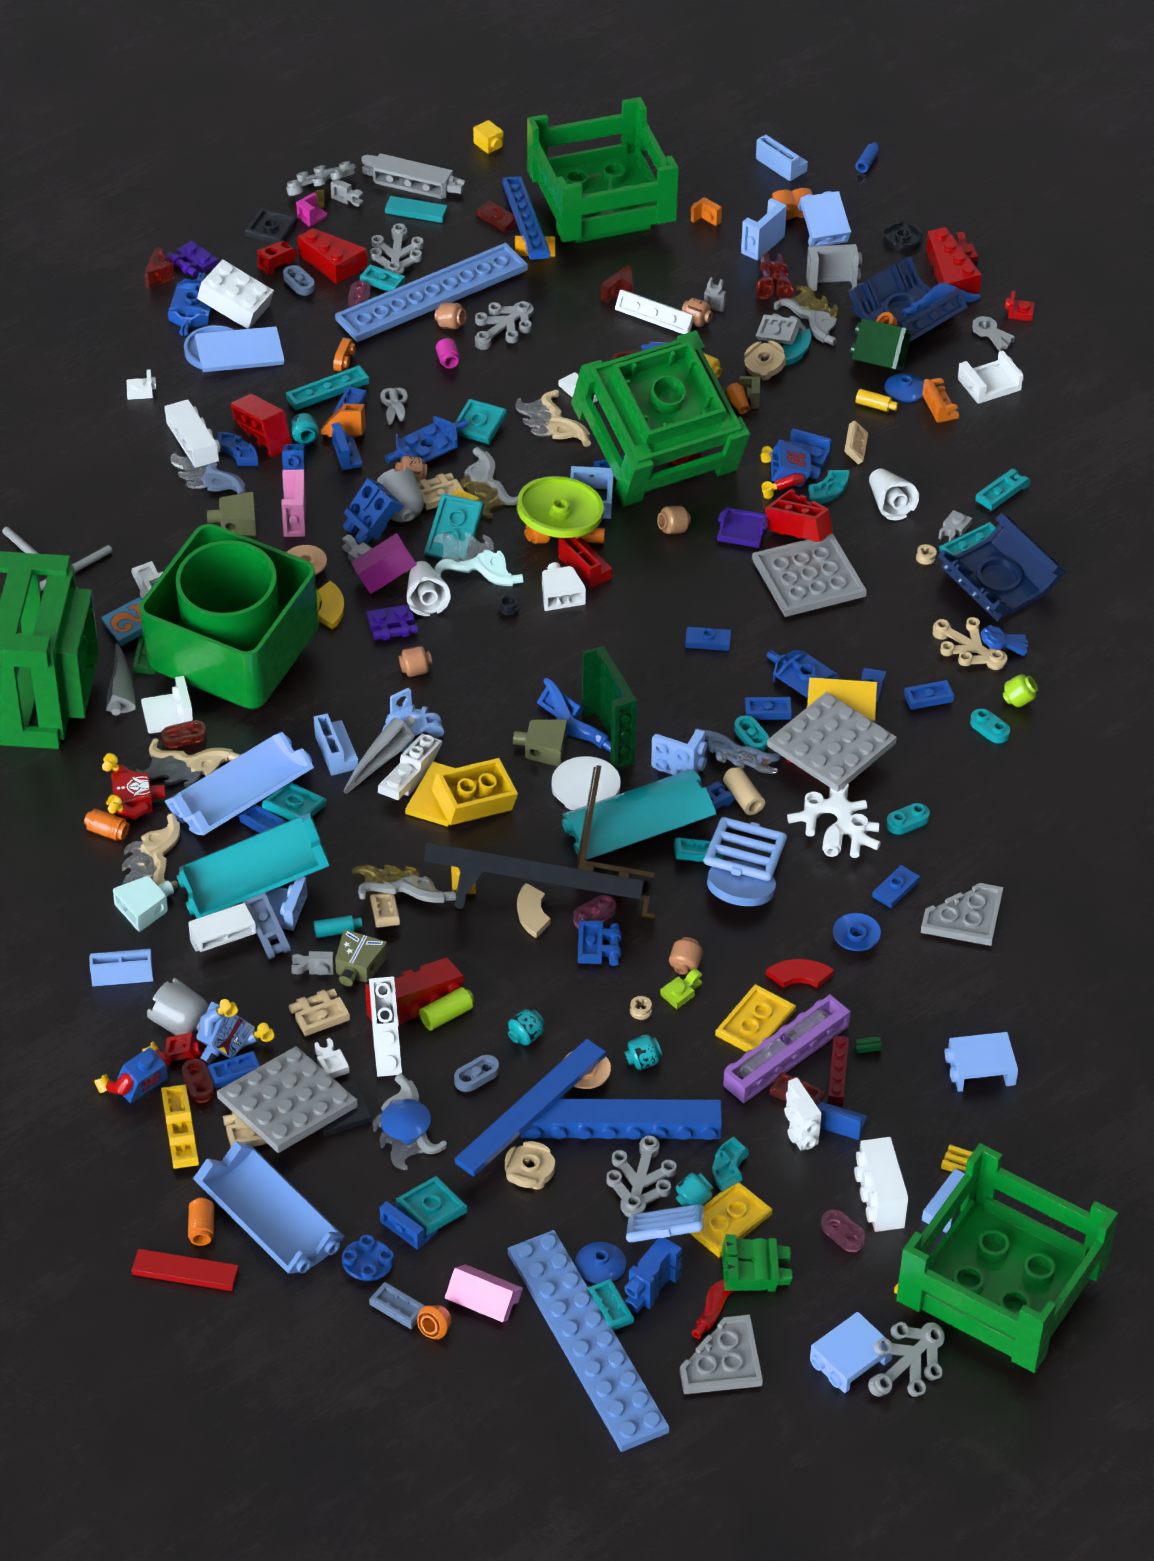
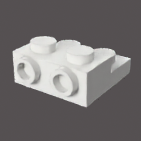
[784,1078,821,1151]

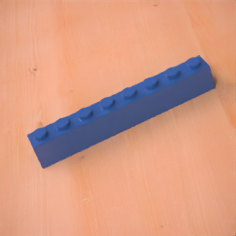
[521,1099,722,1140]

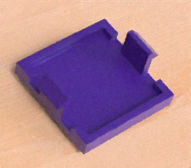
[717,507,769,548]

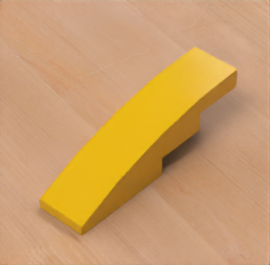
[161,1084,199,1169]

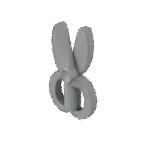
[380,387,408,425]

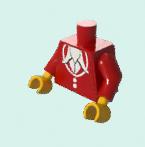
[102,753,165,820]

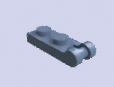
[243,893,291,960]

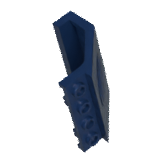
[848,256,967,341]
[938,513,1066,621]

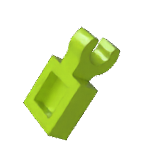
[660,968,702,1009]

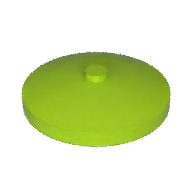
[517,476,604,538]

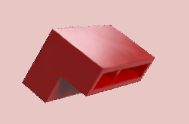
[558,537,612,589]

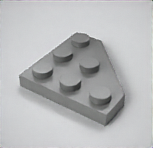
[921,883,1003,946]
[680,1315,763,1394]

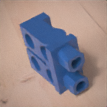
[342,478,404,544]
[625,1238,682,1313]

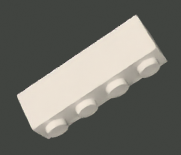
[165,400,221,468]

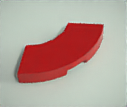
[766,959,834,988]

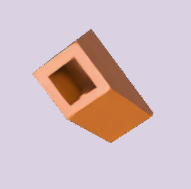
[320,404,366,438]

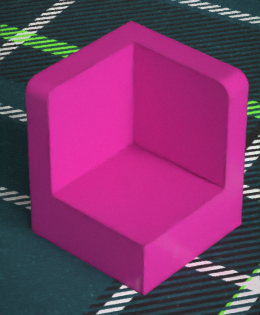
[296,193,327,227]

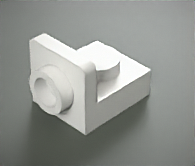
[127,369,156,400]

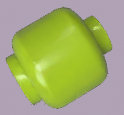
[1003,674,1038,707]

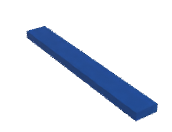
[502,176,550,260]
[455,1039,606,1177]

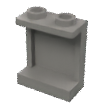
[806,244,862,291]

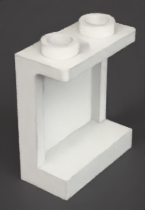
[958,351,1024,404]

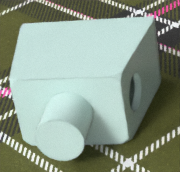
[113,876,174,932]

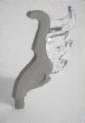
[373,1073,447,1170]

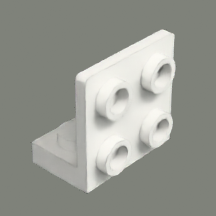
[141,676,193,734]

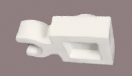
[315,1038,349,1078]

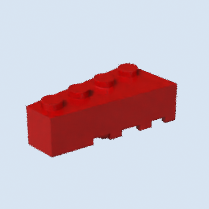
[926,227,982,294]
[366,958,464,1027]

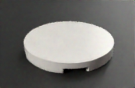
[551,756,621,810]

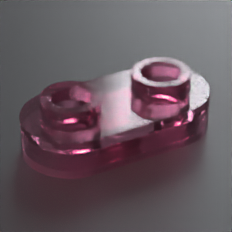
[348,280,371,308]
[573,895,616,928]
[821,1210,865,1252]

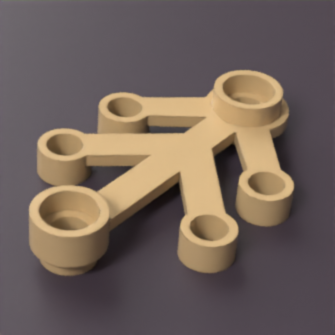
[932,617,1007,670]

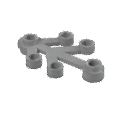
[286,161,356,196]
[370,223,424,275]
[475,301,533,350]
[606,1135,676,1217]
[868,1322,945,1397]

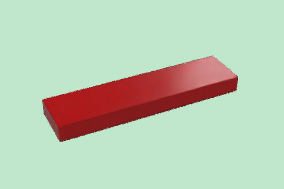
[132,1249,239,1291]

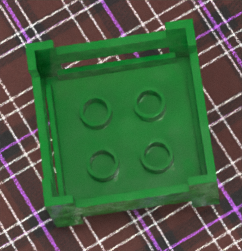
[527,97,678,243]
[571,330,750,507]
[0,551,99,749]
[896,1143,1118,1373]

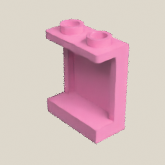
[282,470,306,537]

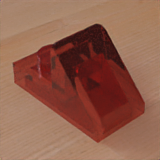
[144,247,174,289]
[601,265,633,303]

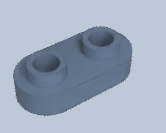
[283,265,315,296]
[454,1055,499,1092]

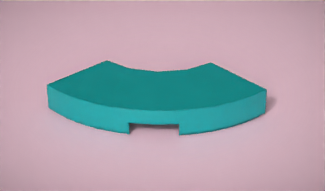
[782,328,811,366]
[808,470,850,504]
[712,1136,749,1192]

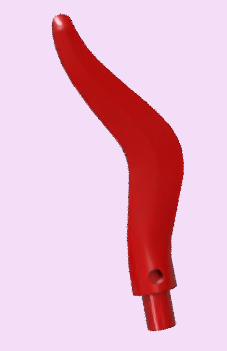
[692,1279,736,1339]

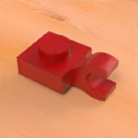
[955,232,978,263]

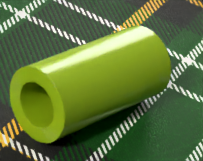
[419,987,474,1030]

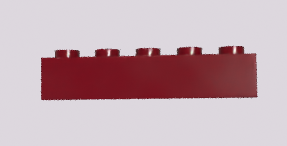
[827,1036,849,1107]

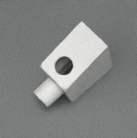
[542,562,586,611]

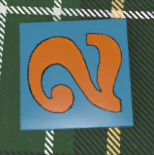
[101,597,143,646]

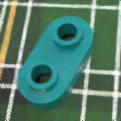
[970,709,1010,743]
[734,715,769,751]
[886,803,930,835]

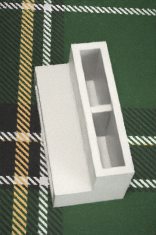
[188,903,256,952]

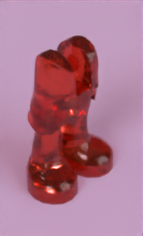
[756,253,794,299]

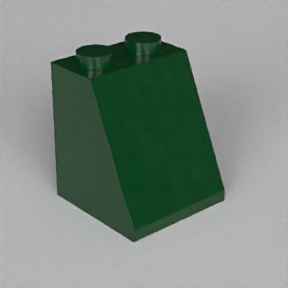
[850,319,912,371]

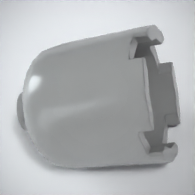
[377,468,424,522]
[147,978,209,1035]

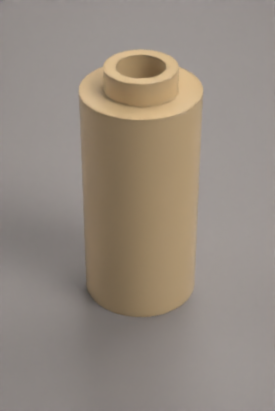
[723,767,765,815]

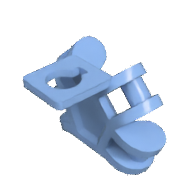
[382,688,444,752]

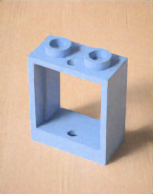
[570,466,614,519]

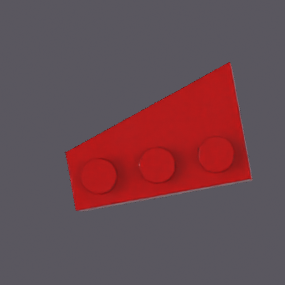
[297,228,367,284]
[230,394,292,457]
[765,489,833,542]

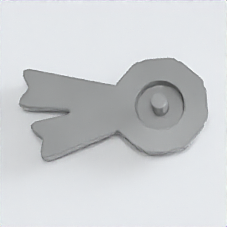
[972,316,1015,351]

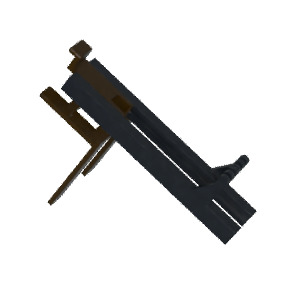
[424,765,656,919]

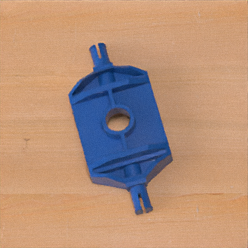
[168,272,211,336]
[385,416,468,464]
[766,650,840,698]

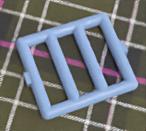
[703,817,787,881]
[626,1204,704,1242]

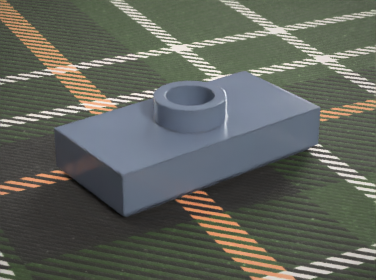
[369,1282,425,1329]

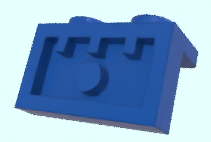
[331,422,362,470]
[789,428,832,470]

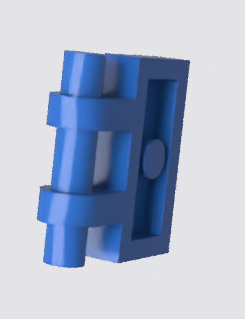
[578,921,622,966]

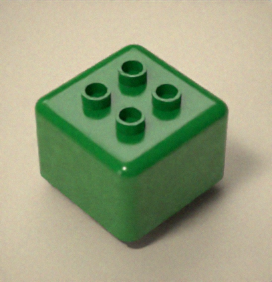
[139,524,319,709]

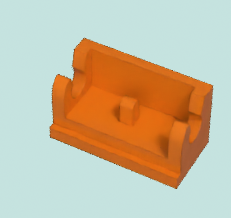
[922,378,959,423]

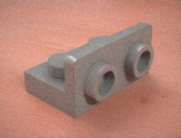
[756,314,806,345]

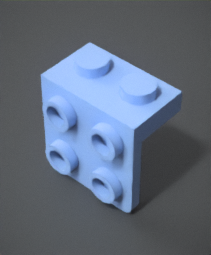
[651,729,707,775]

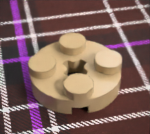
[744,341,786,380]
[505,1141,555,1190]

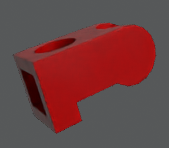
[257,241,297,276]

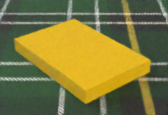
[807,677,877,723]
[405,762,454,827]
[715,984,796,1052]
[690,1182,773,1257]

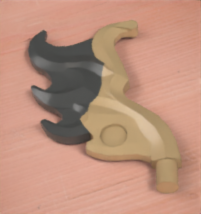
[136,739,241,787]

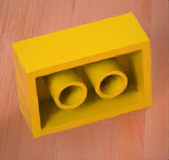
[432,758,518,825]

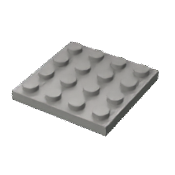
[752,533,866,617]
[767,692,897,792]
[217,1046,357,1153]

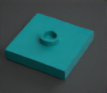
[455,399,507,444]
[262,782,327,821]
[396,1176,467,1235]

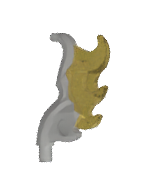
[774,286,838,346]
[459,447,518,518]
[352,864,456,903]

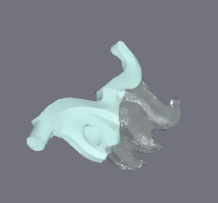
[432,533,523,586]

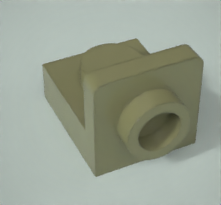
[739,376,760,409]

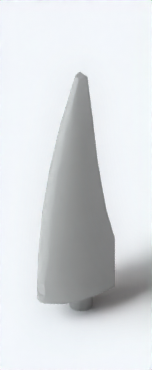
[106,643,136,715]
[343,715,417,794]

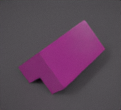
[351,533,417,594]

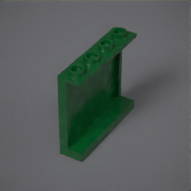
[581,646,637,769]

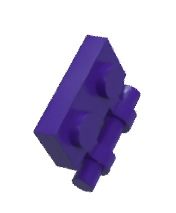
[166,241,219,277]
[367,605,418,641]

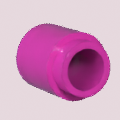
[436,338,460,369]

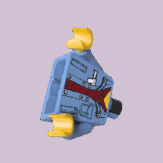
[197,999,274,1064]

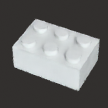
[197,259,274,329]
[854,1137,908,1232]

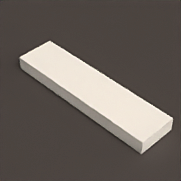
[615,290,694,334]

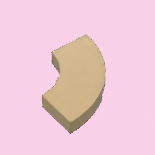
[517,883,550,938]

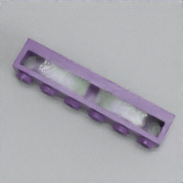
[723,995,851,1103]

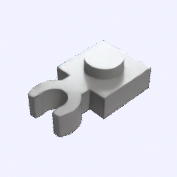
[331,179,363,206]
[704,277,726,312]
[939,510,972,542]

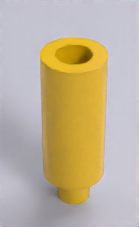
[856,389,898,412]

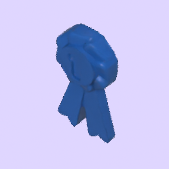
[981,625,1029,656]

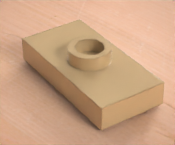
[844,420,868,464]
[370,893,400,928]

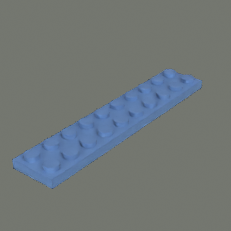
[335,243,528,342]
[508,1230,669,1452]

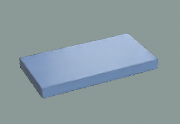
[195,327,285,372]

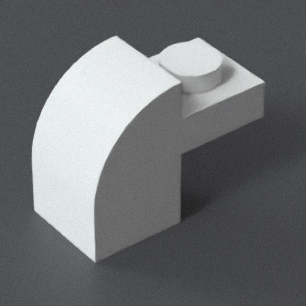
[131,561,163,599]

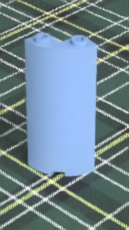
[165,732,314,835]

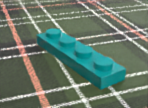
[286,366,369,411]

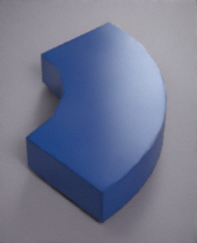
[217,432,258,466]

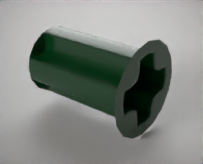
[855,1034,882,1053]

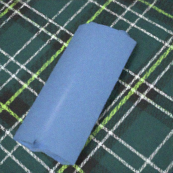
[193,1141,345,1273]

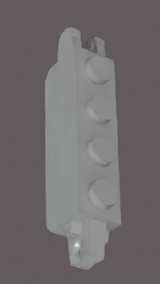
[362,153,465,199]

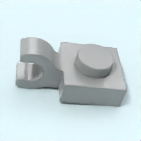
[342,534,372,561]
[291,951,334,975]

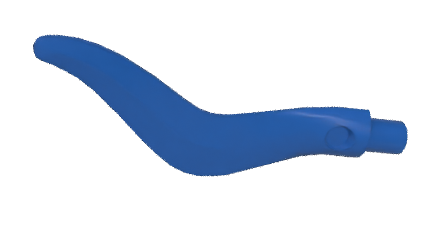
[902,283,981,317]
[543,678,611,753]

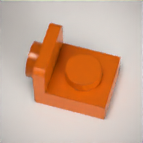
[690,197,722,226]

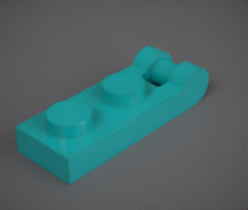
[975,468,1031,511]

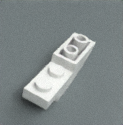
[378,733,442,800]
[369,976,402,1077]

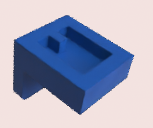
[282,444,305,470]

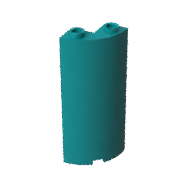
[562,769,716,860]
[177,813,330,919]

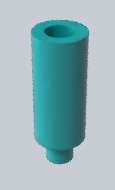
[314,915,363,938]

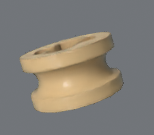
[916,544,937,565]
[630,996,652,1020]

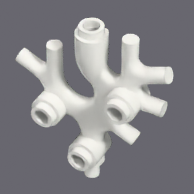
[787,784,881,858]

